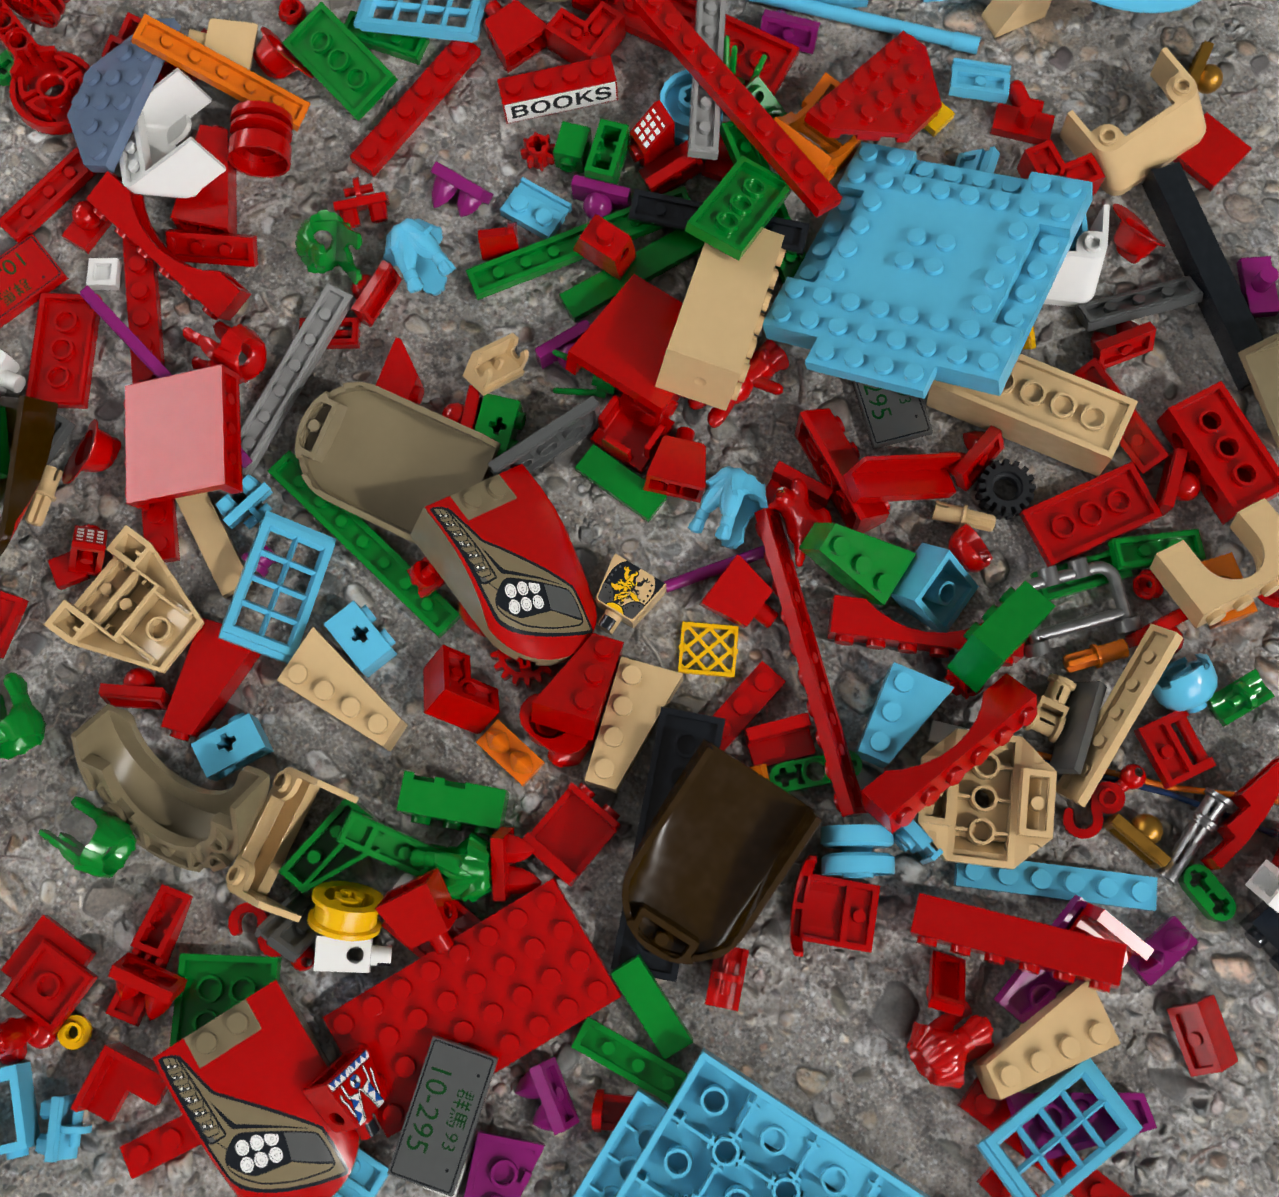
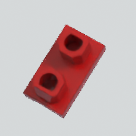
[333,177,390,229]
[407,557,445,598]
[705,947,749,1011]

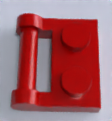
[1134,710,1217,789]

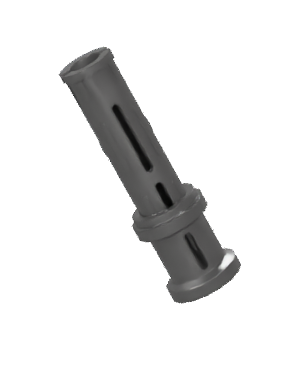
[1157,787,1234,884]

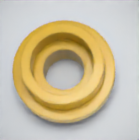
[57,1015,93,1050]

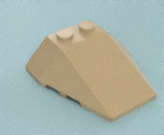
[43,525,205,674]

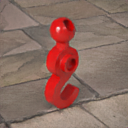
[1062,764,1147,839]
[228,902,315,971]

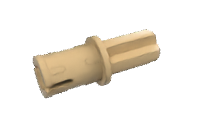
[25,465,63,527]
[931,500,996,532]

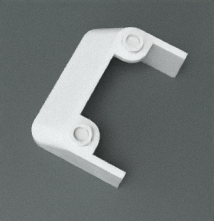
[119,67,226,199]
[1044,204,1110,307]

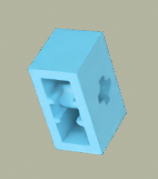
[324,600,397,678]
[191,713,274,782]

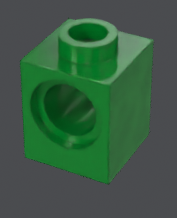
[553,121,592,173]

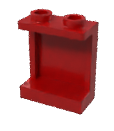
[522,782,622,886]

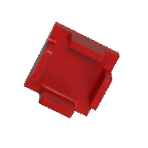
[590,393,675,474]

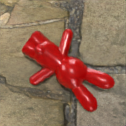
[688,339,789,428]

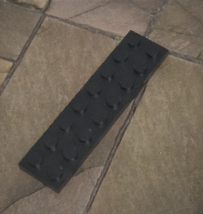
[611,706,725,982]

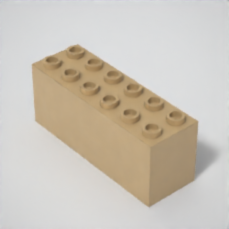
[655,229,786,411]
[926,353,1138,477]

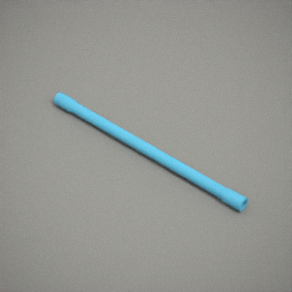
[747,0,981,55]

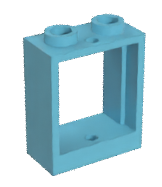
[0,1062,40,1160]

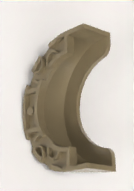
[71,704,270,872]

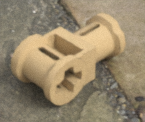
[1023,674,1077,743]

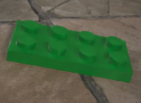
[282,1,398,121]
[685,155,792,261]

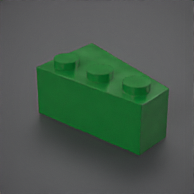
[947,581,1055,693]
[397,771,510,836]

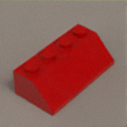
[794,408,890,533]

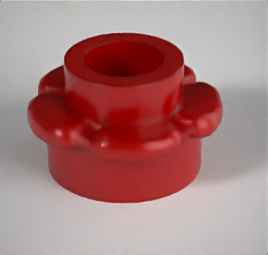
[279,0,307,26]
[1133,569,1164,600]

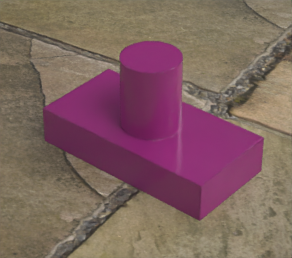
[1236,256,1279,318]

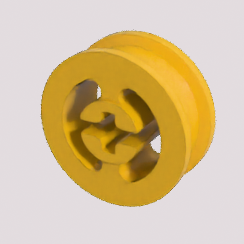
[307,881,384,941]

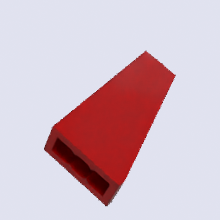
[170,124,237,234]
[161,618,261,742]

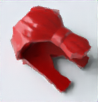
[182,321,267,385]
[906,1001,994,1089]

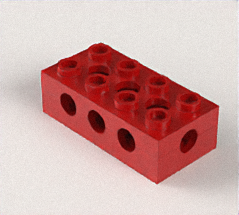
[1156,381,1279,525]

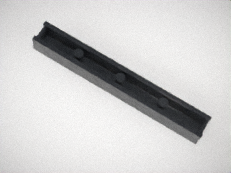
[1142,162,1264,391]

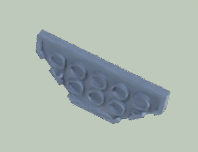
[67,18,181,173]

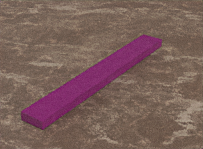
[80,285,253,468]

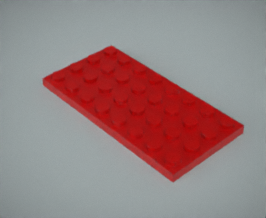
[322,878,622,1138]

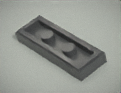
[1050,681,1107,774]

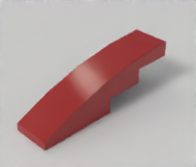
[1200,756,1279,870]
[105,884,193,1027]

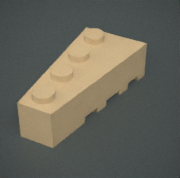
[277,627,408,752]
[584,656,683,793]

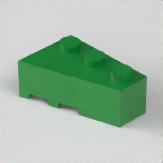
[799,522,916,605]
[278,799,381,893]

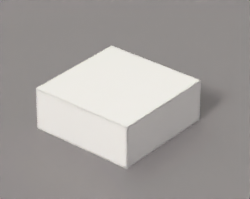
[86,258,122,290]

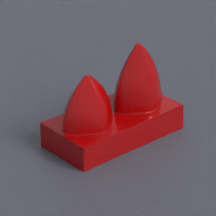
[1090,321,1157,369]
[939,425,1004,492]
[490,826,542,902]
[108,952,188,1021]

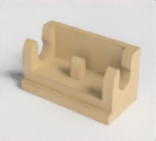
[463,333,529,396]

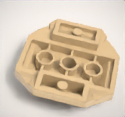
[916,729,1057,870]

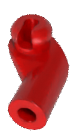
[1008,80,1044,112]
[547,740,595,768]

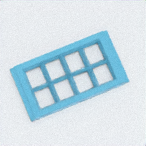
[354,0,489,42]
[218,510,336,664]
[976,1058,1143,1197]

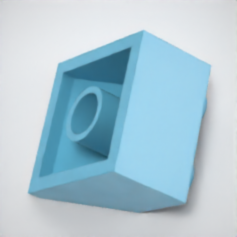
[891,542,979,633]

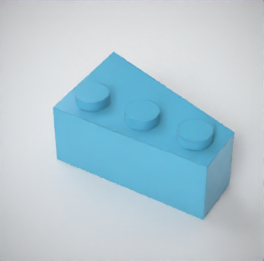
[855,662,955,768]

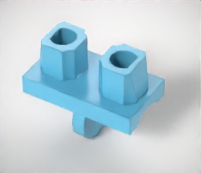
[215,475,273,530]
[35,1094,93,1162]

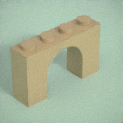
[1149,498,1279,628]

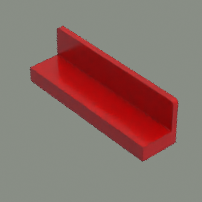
[843,453,961,504]

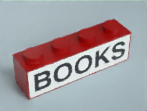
[497,55,618,124]

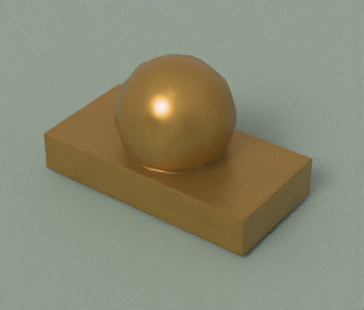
[1187,40,1223,94]
[1103,813,1172,869]

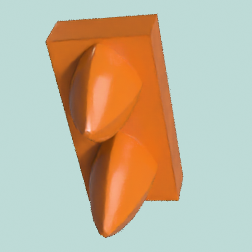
[476,719,545,787]

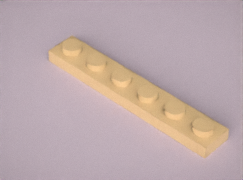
[1056,624,1183,808]

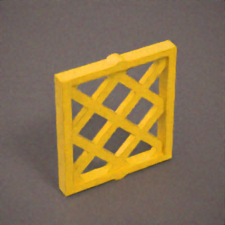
[678,621,739,678]

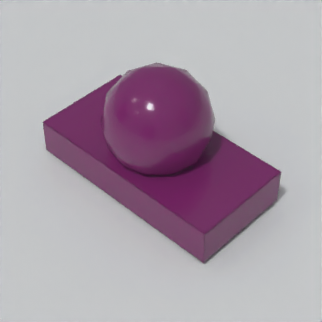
[571,175,631,219]
[535,320,590,369]

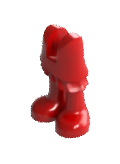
[0,1015,57,1066]

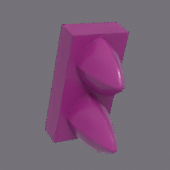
[760,9,820,54]
[430,161,494,217]
[1126,916,1199,986]
[514,1056,580,1135]

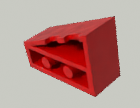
[531,633,624,741]

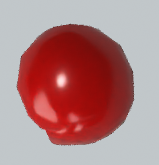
[948,524,992,573]

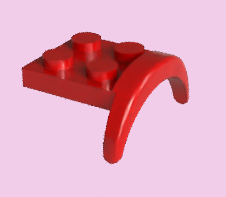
[789,855,880,957]

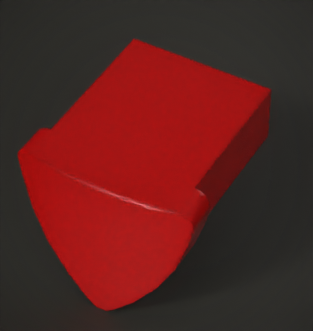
[478,222,519,261]
[591,1089,634,1133]

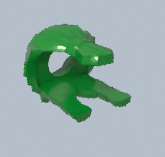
[295,209,362,285]
[0,672,46,760]
[38,796,136,878]
[410,832,492,903]

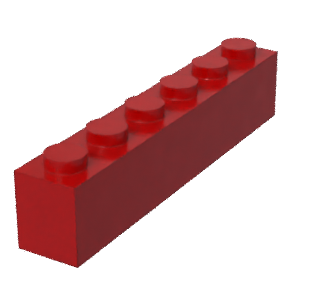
[910,893,1127,993]

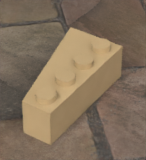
[973,979,1121,1100]

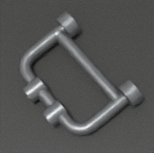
[1024,557,1143,659]

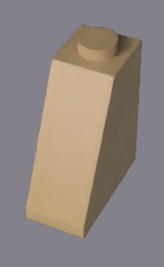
[982,0,1052,38]

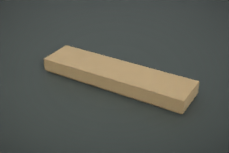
[175,492,253,598]

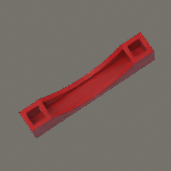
[86,171,251,321]
[827,595,1025,667]
[861,673,1037,834]

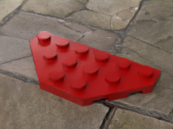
[804,31,942,143]

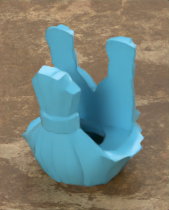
[383,218,456,296]
[688,466,769,549]

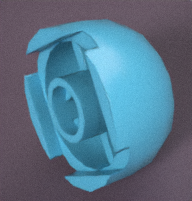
[1152,653,1218,714]

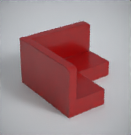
[545,1,626,63]
[1017,139,1106,196]
[423,644,500,734]
[70,1042,168,1122]

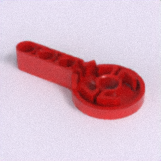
[0,0,90,135]

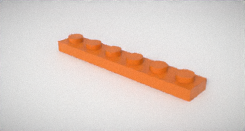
[131,13,311,132]

